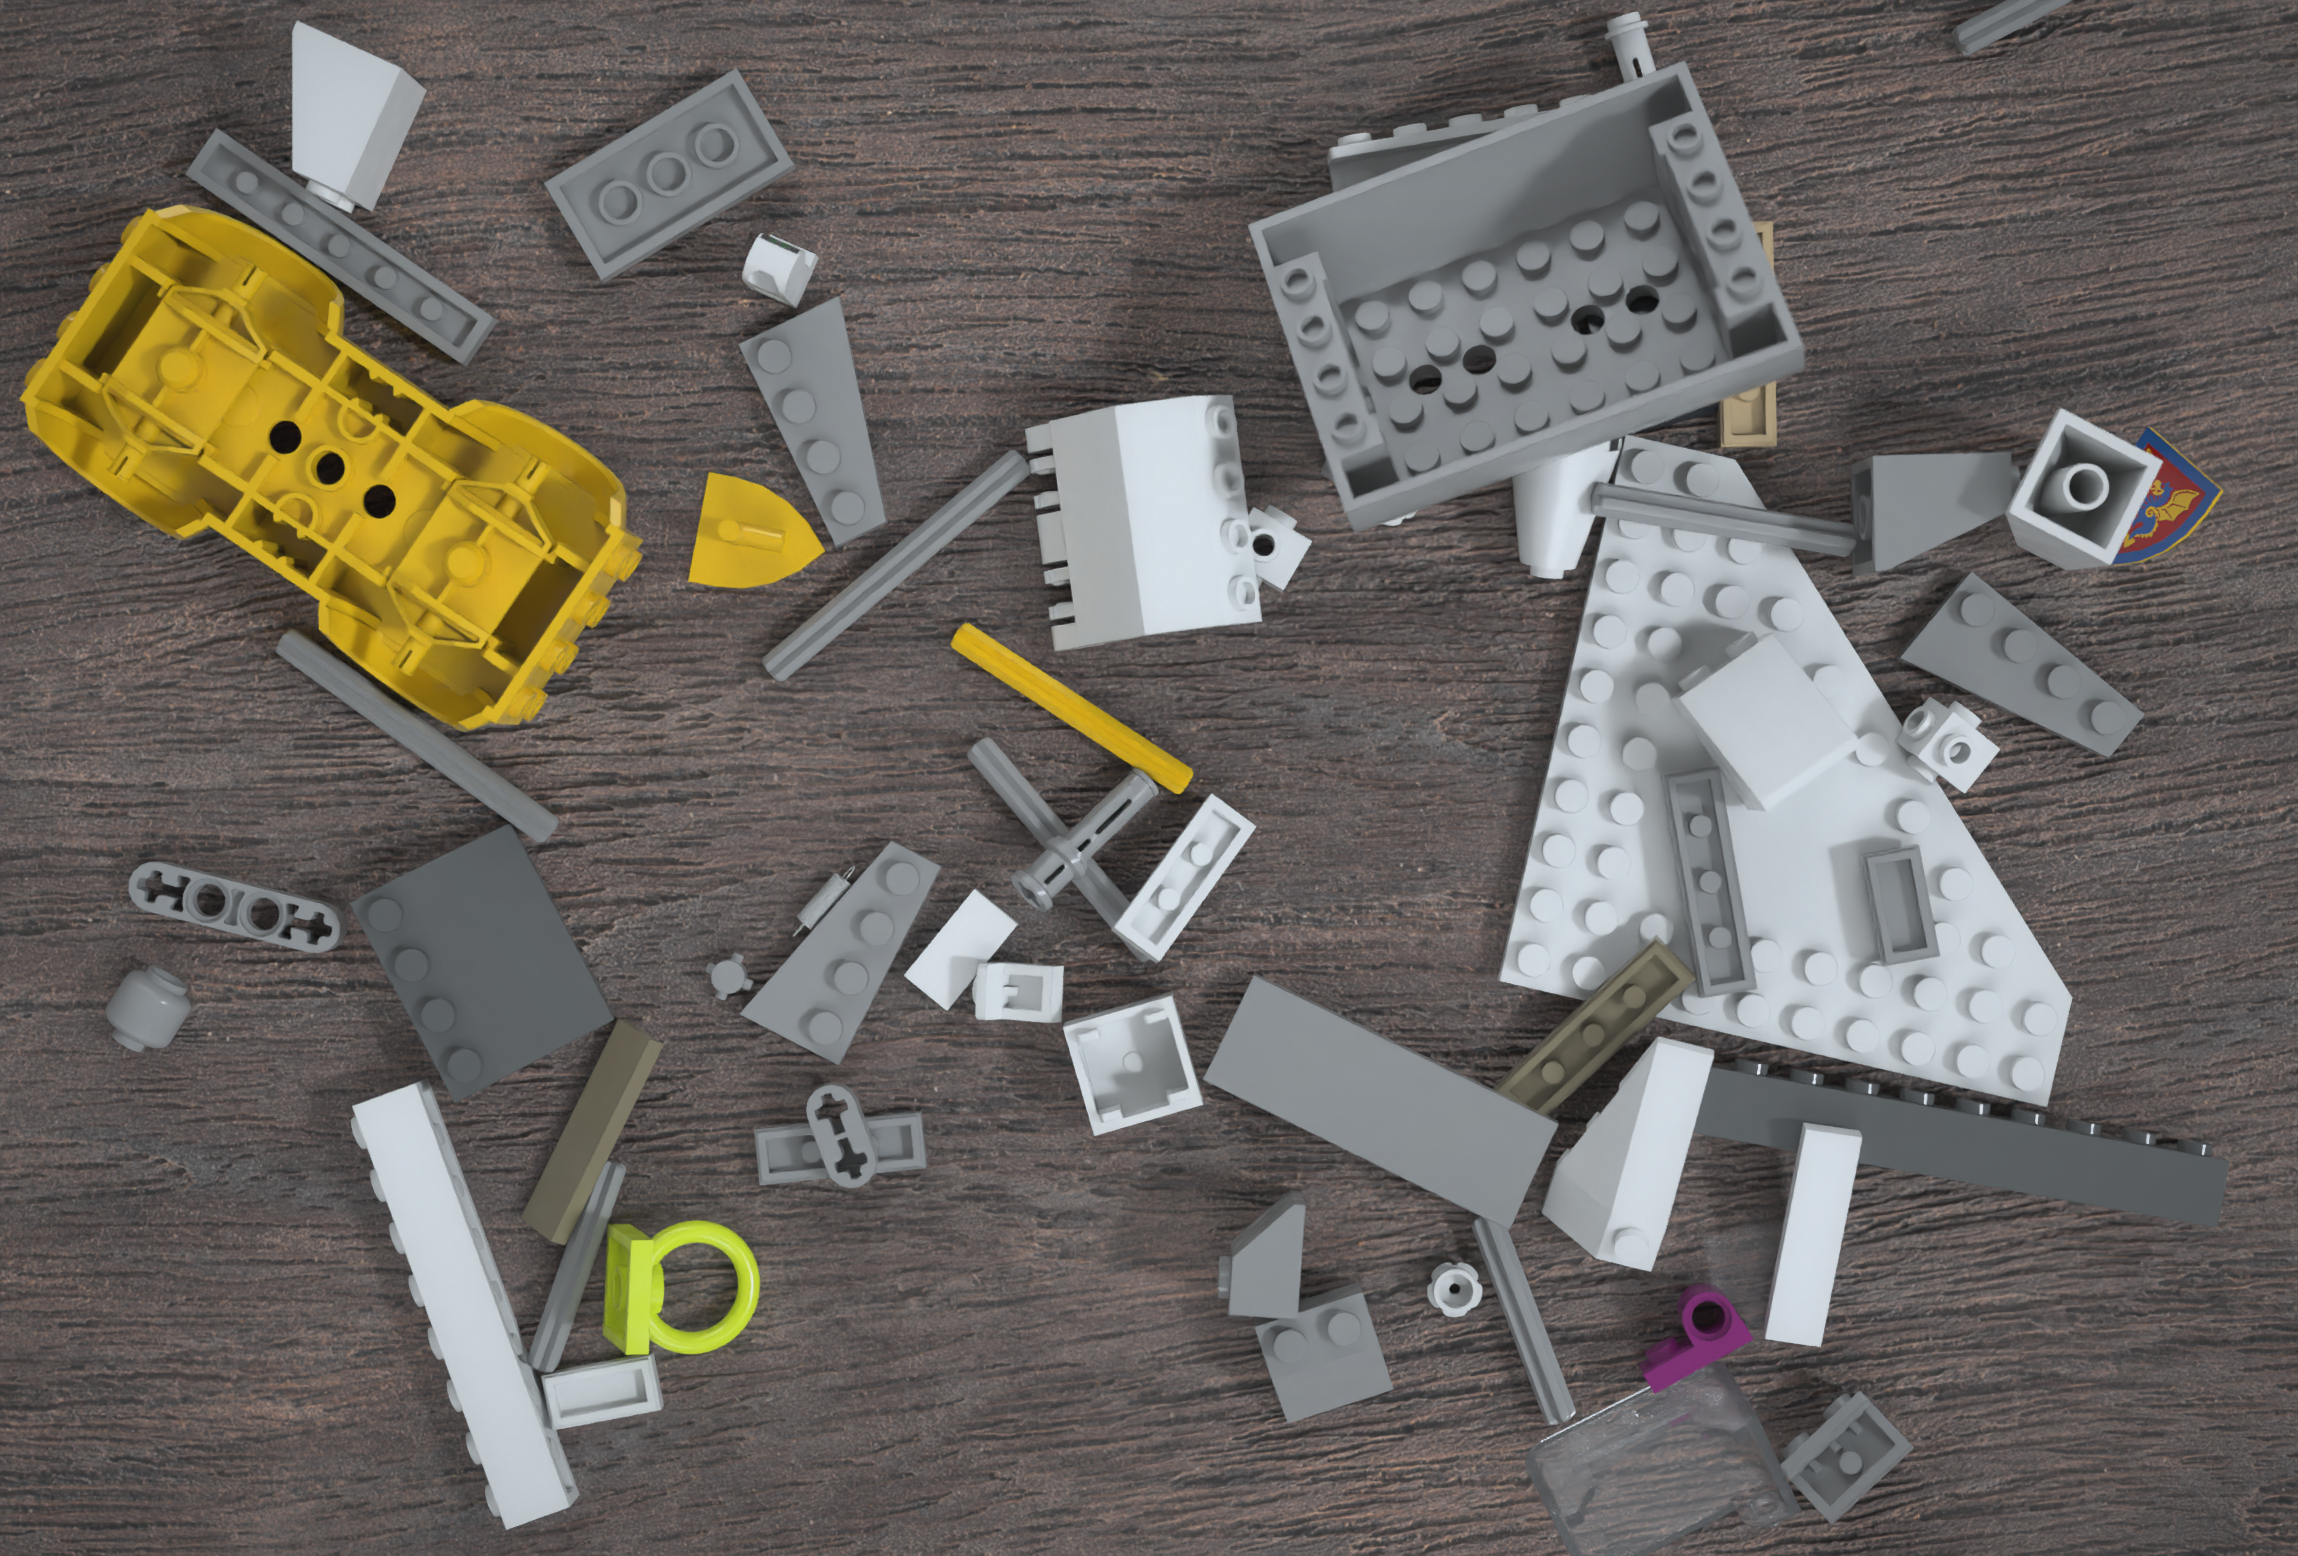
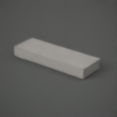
[754,1111,928,1185]

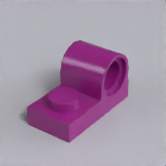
[1639,1283,1754,1394]

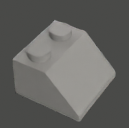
[1217,1190,1306,1320]
[1253,1282,1394,1423]

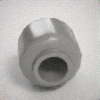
[105,965,192,1052]

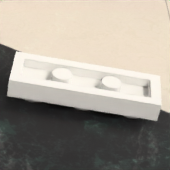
[1111,793,1256,963]

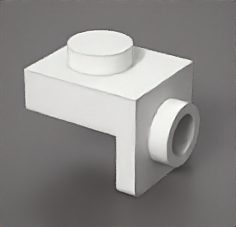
[972,962,1064,1023]

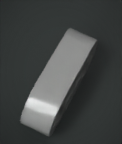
[806,1082,879,1188]

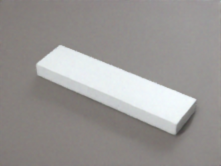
[1763,1122,1863,1347]

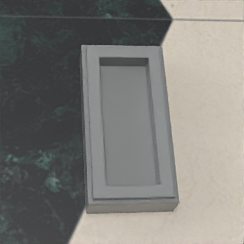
[1860,844,1940,966]

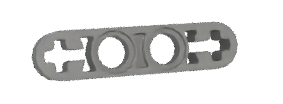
[128,861,347,953]

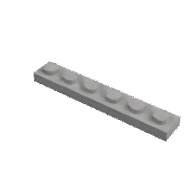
[185,128,498,367]

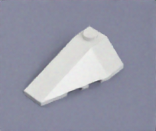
[1542,1036,1714,1272]

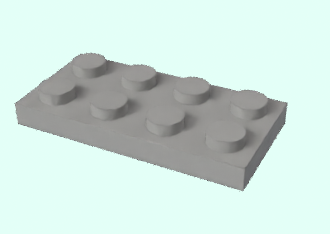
[544,68,796,283]

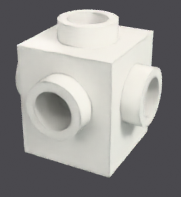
[1248,505,1312,593]
[1895,697,2000,794]

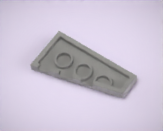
[738,296,888,547]
[740,841,942,1065]

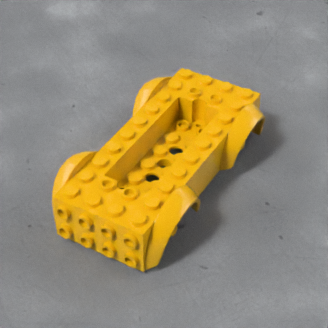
[20,204,644,732]

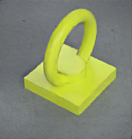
[603,1220,760,1355]

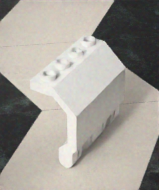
[1025,395,1262,651]

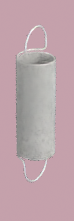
[793,866,855,937]

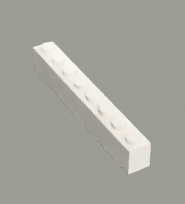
[351,1078,579,1530]

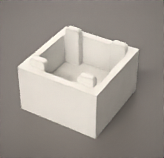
[1063,991,1203,1136]

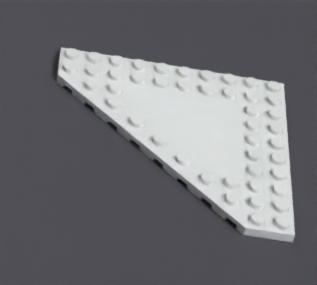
[1498,435,2072,1107]

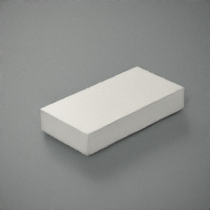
[904,888,1019,1011]
[541,1352,664,1431]

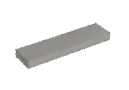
[1661,766,1757,998]

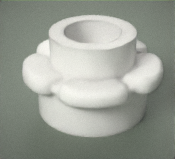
[1427,1262,1483,1317]

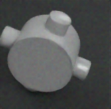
[705,953,753,1000]

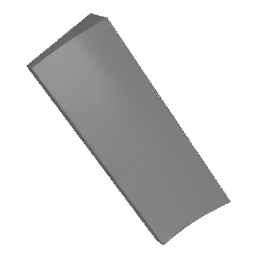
[1203,973,1559,1230]

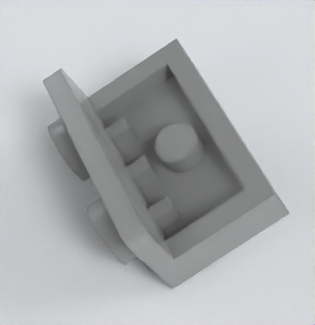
[1778,1391,1914,1525]

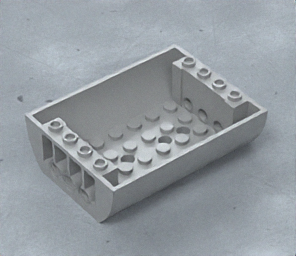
[1248,61,1805,533]

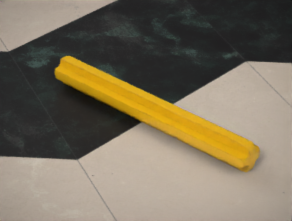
[950,623,1194,794]

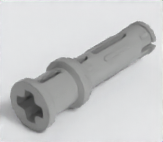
[1011,768,1159,913]

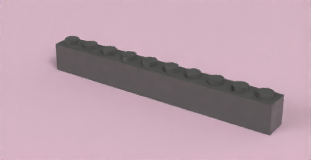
[1693,1058,2230,1228]

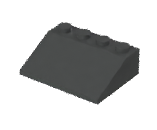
[349,823,616,1103]

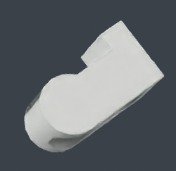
[742,233,819,309]

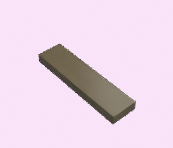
[1494,935,1696,1116]
[521,1018,664,1245]

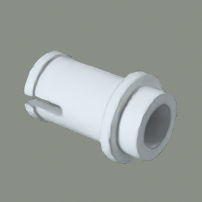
[1604,11,1656,84]

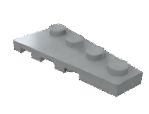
[1895,571,2145,758]

